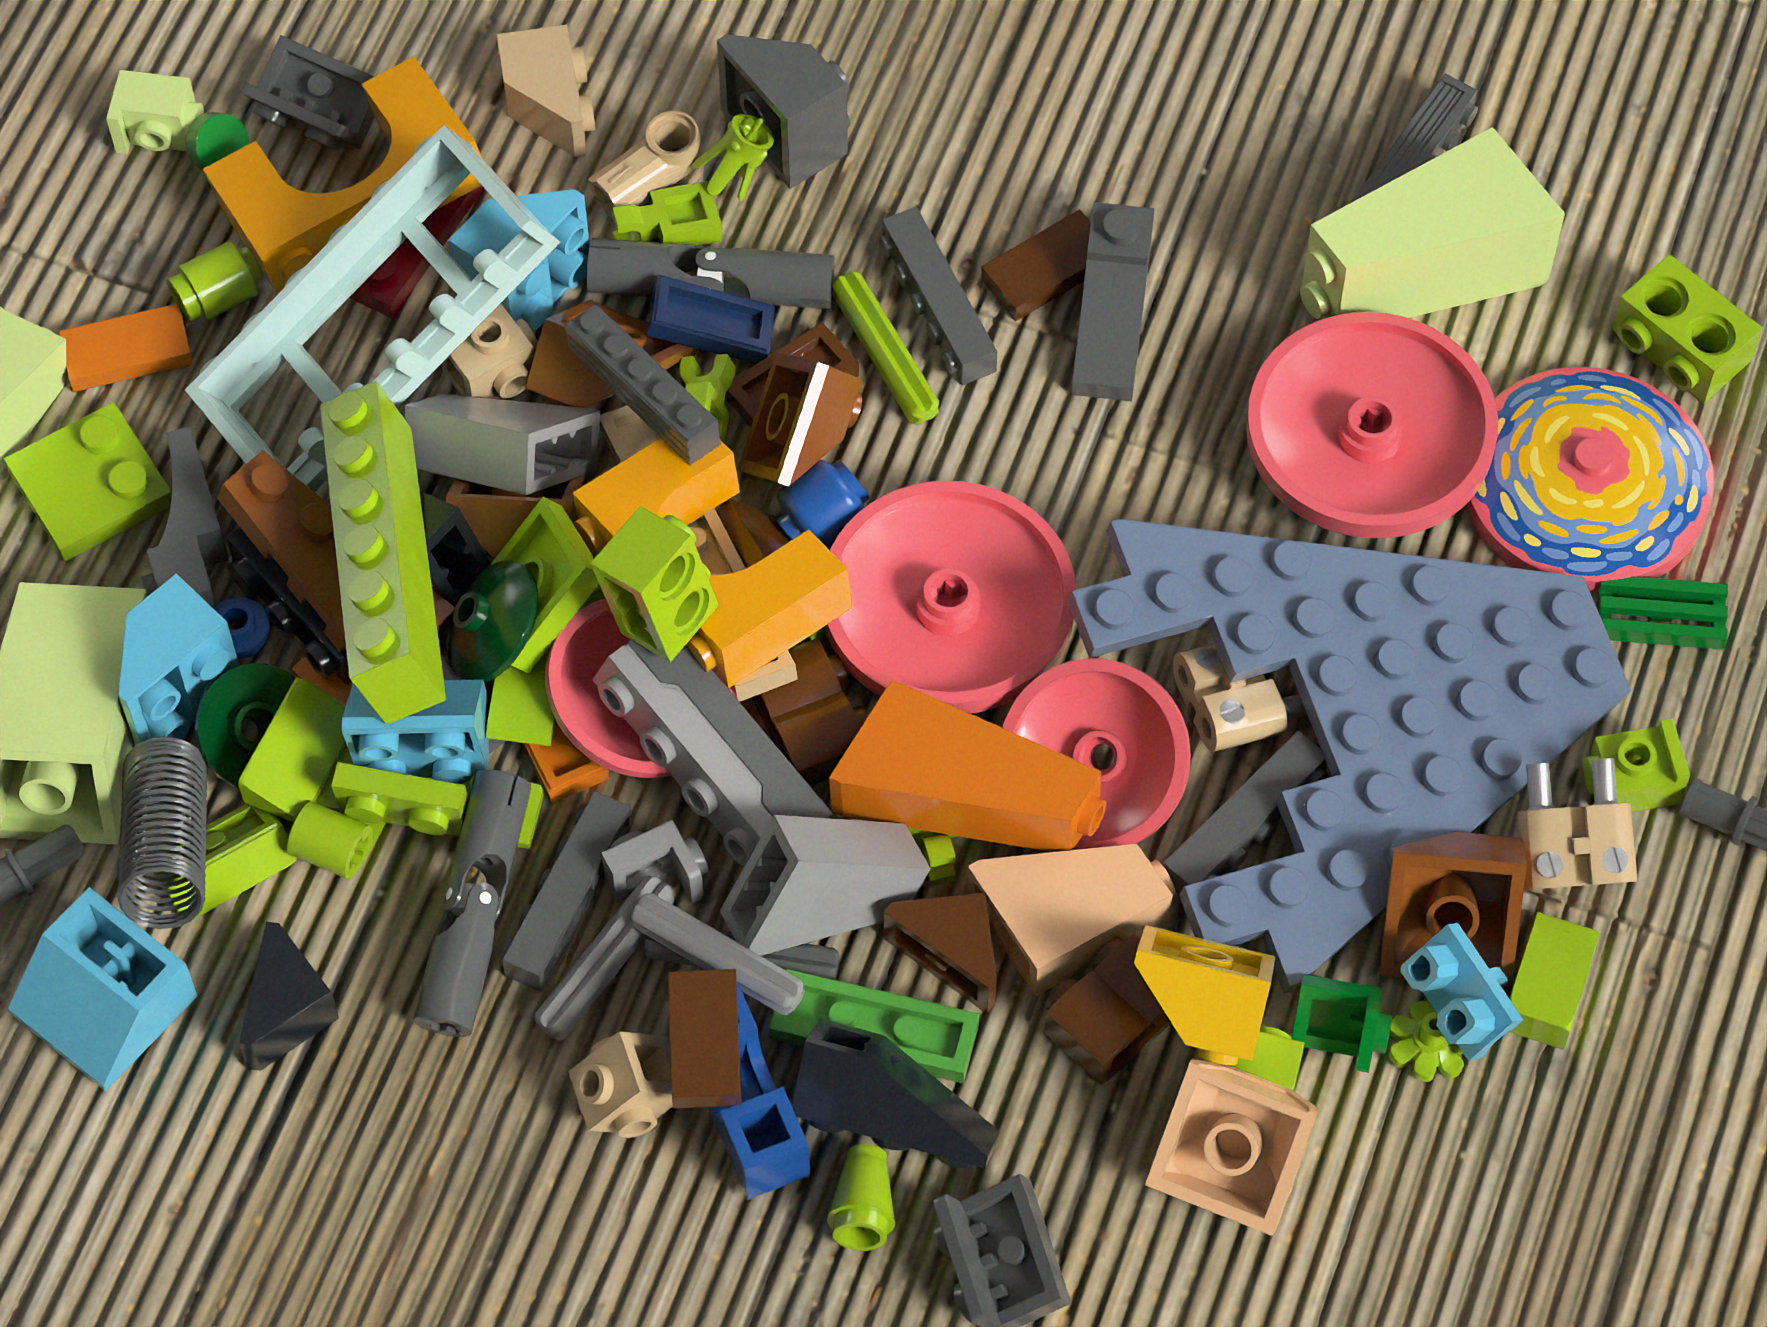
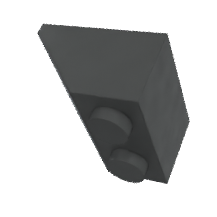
[717,34,850,189]

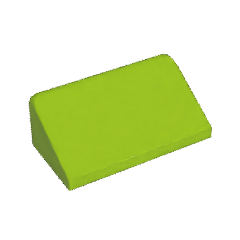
[238,677,347,822]
[154,803,297,920]

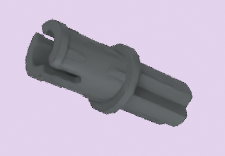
[1679,778,1767,851]
[0,825,85,905]

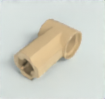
[588,111,705,220]

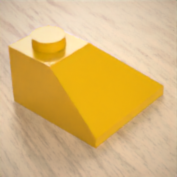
[1134,925,1275,1065]

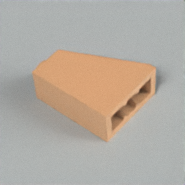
[967,844,1175,997]

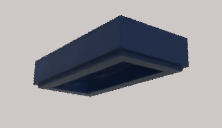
[646,275,775,364]

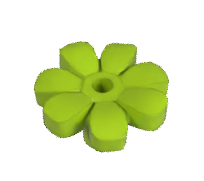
[1389,1001,1464,1082]

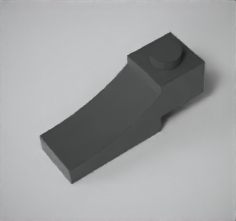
[1071,202,1155,402]
[141,426,229,608]

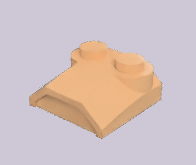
[1145,1059,1320,1236]

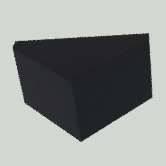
[239,922,339,1071]

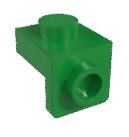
[1292,974,1392,1073]

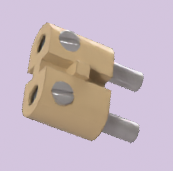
[1173,644,1308,752]
[1517,758,1637,890]

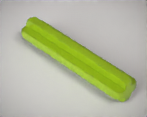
[832,271,939,425]

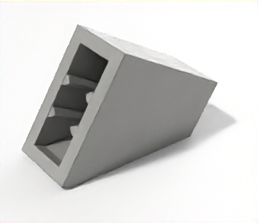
[404,394,600,495]
[720,815,930,956]

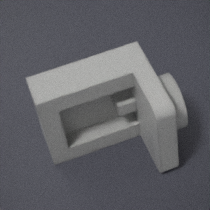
[601,820,709,904]

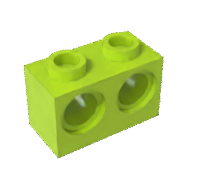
[1612,254,1763,404]
[590,506,719,663]

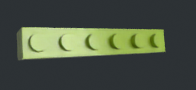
[320,381,446,725]

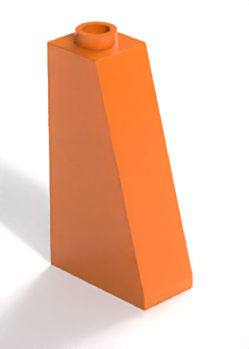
[829,679,1106,852]

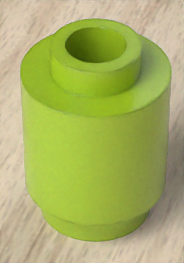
[166,241,263,323]

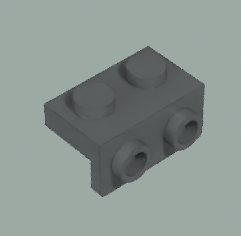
[240,35,375,151]
[933,1174,1072,1327]

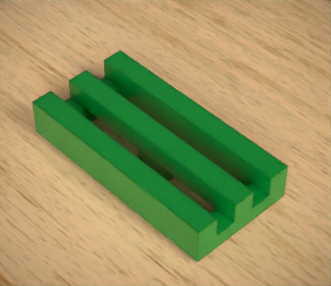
[1598,576,1728,650]

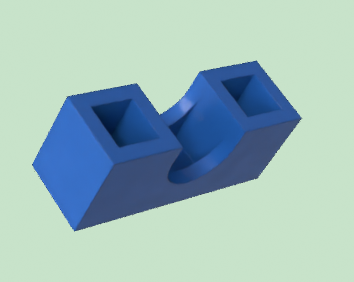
[708,982,810,1200]

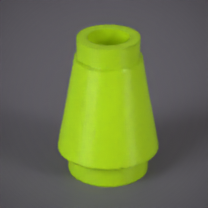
[827,1144,895,1251]

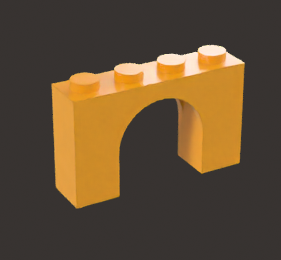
[203,56,482,295]
[572,438,853,689]

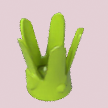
[691,114,774,201]

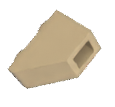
[497,25,595,157]

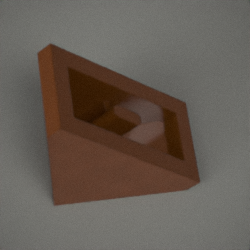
[884,893,997,1014]

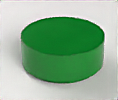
[186,112,249,170]

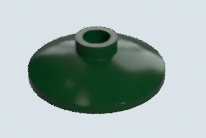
[447,560,538,682]
[195,663,296,789]

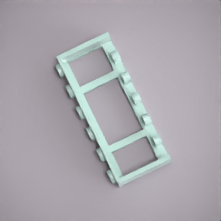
[185,125,561,492]

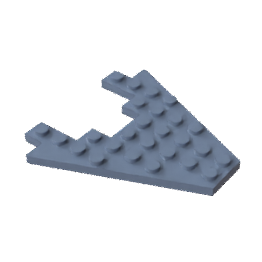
[1067,519,1631,994]

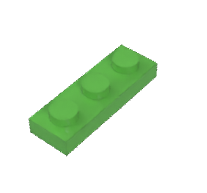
[769,969,980,1084]

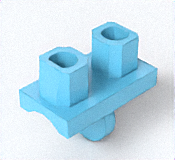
[1400,923,1523,1061]

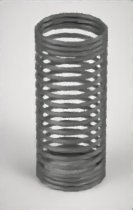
[117,737,208,929]

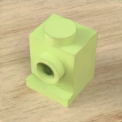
[106,70,204,154]

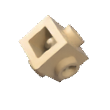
[442,304,538,399]
[568,1032,673,1138]

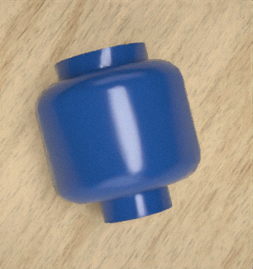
[776,459,871,550]

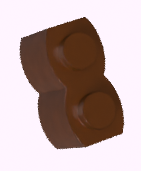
[752,638,868,786]
[1044,929,1172,1085]

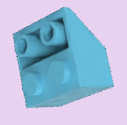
[448,189,590,330]
[118,573,240,761]
[342,680,490,784]
[7,887,197,1091]

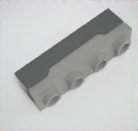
[593,640,833,867]

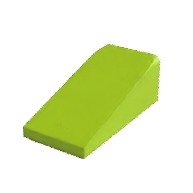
[1509,912,1601,1050]

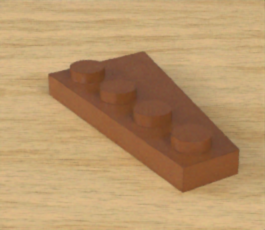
[217,450,455,652]

